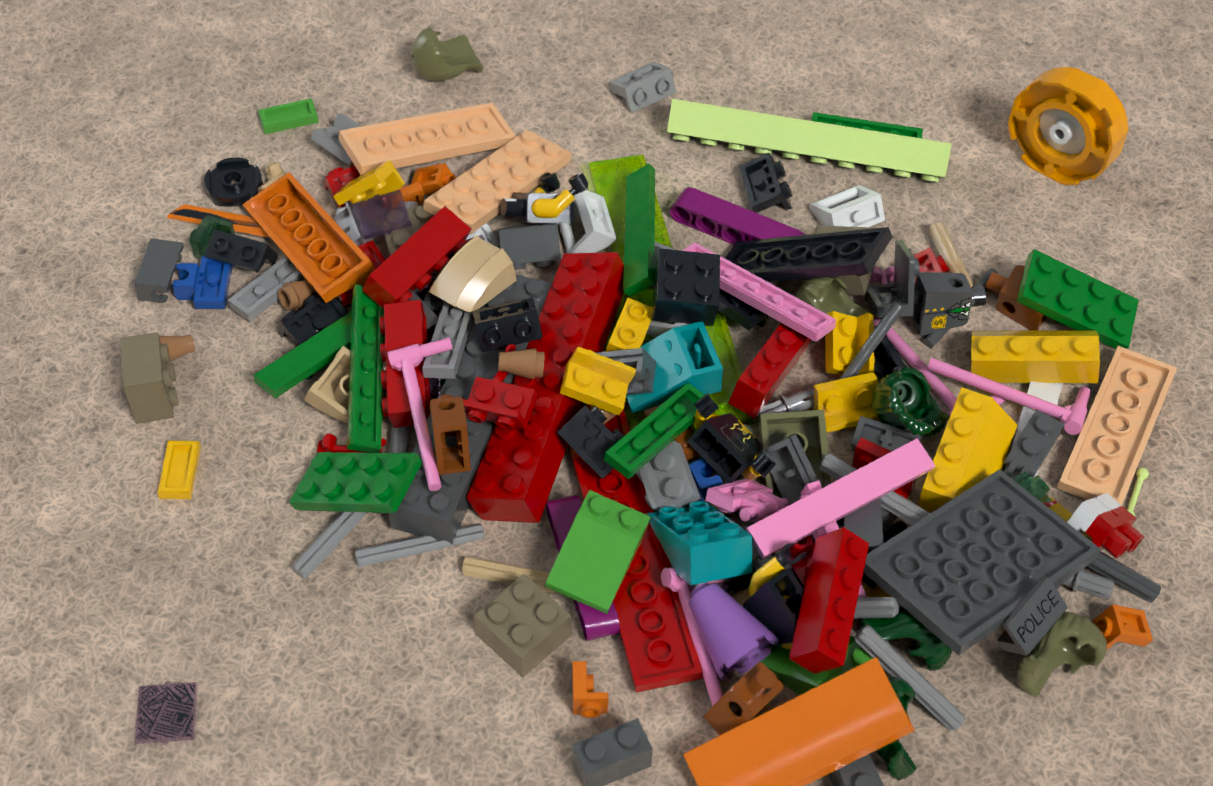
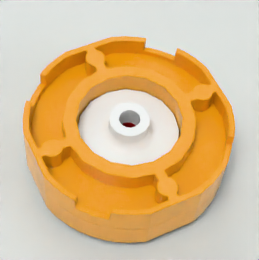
[1008,67,1128,185]

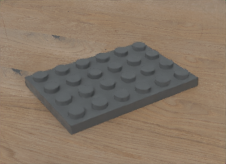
[863,469,1101,656]

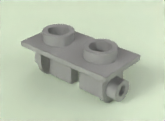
[334,201,374,246]

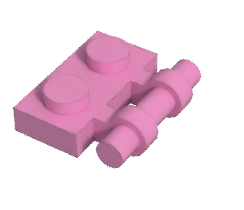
[706,479,789,522]

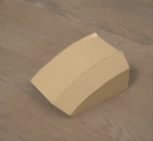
[429,235,517,313]
[304,346,387,424]

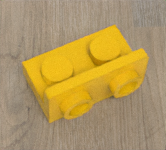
[333,160,405,208]
[605,298,653,352]
[825,311,875,376]
[560,347,636,416]
[814,372,881,432]

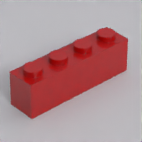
[362,206,472,309]
[380,300,431,428]
[728,323,811,419]
[789,527,869,674]

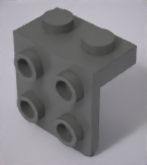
[864,240,919,319]

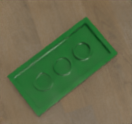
[1017,249,1139,349]
[289,452,422,513]

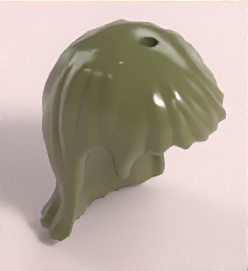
[411,27,483,82]
[795,277,875,318]
[1017,611,1107,697]

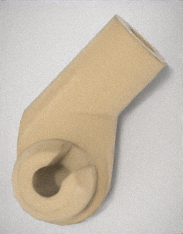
[258,162,285,193]

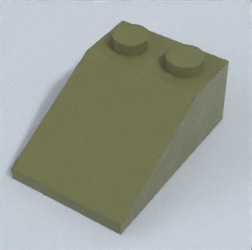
[757,410,831,498]

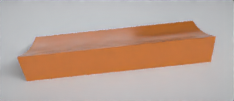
[242,172,375,303]
[683,657,915,786]

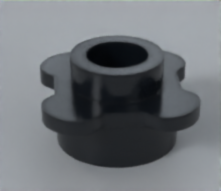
[721,569,755,592]

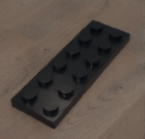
[725,227,893,282]

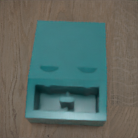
[626,321,723,413]
[647,501,752,585]

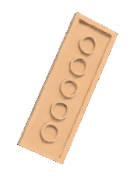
[338,103,516,175]
[423,130,572,235]
[1057,346,1177,505]

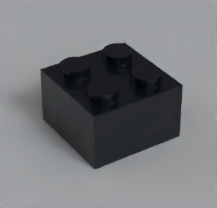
[652,248,720,326]

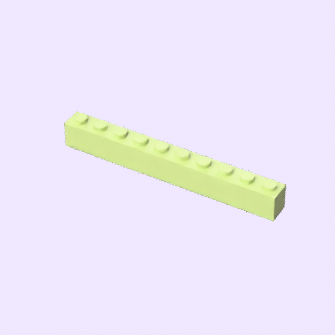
[667,99,952,182]

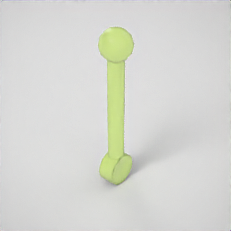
[1127,467,1149,516]

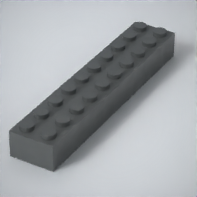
[389,274,552,544]

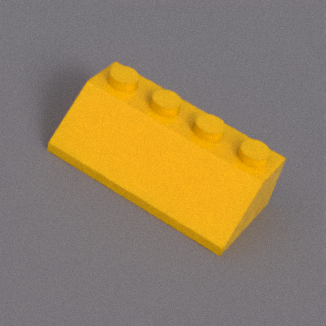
[971,330,1100,383]
[918,387,1018,513]

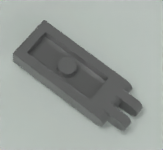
[1004,410,1065,485]

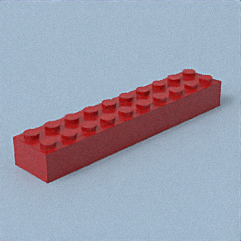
[467,252,624,523]

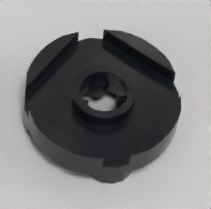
[204,157,263,207]

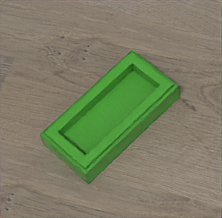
[258,98,319,134]

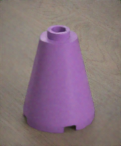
[689,582,778,681]

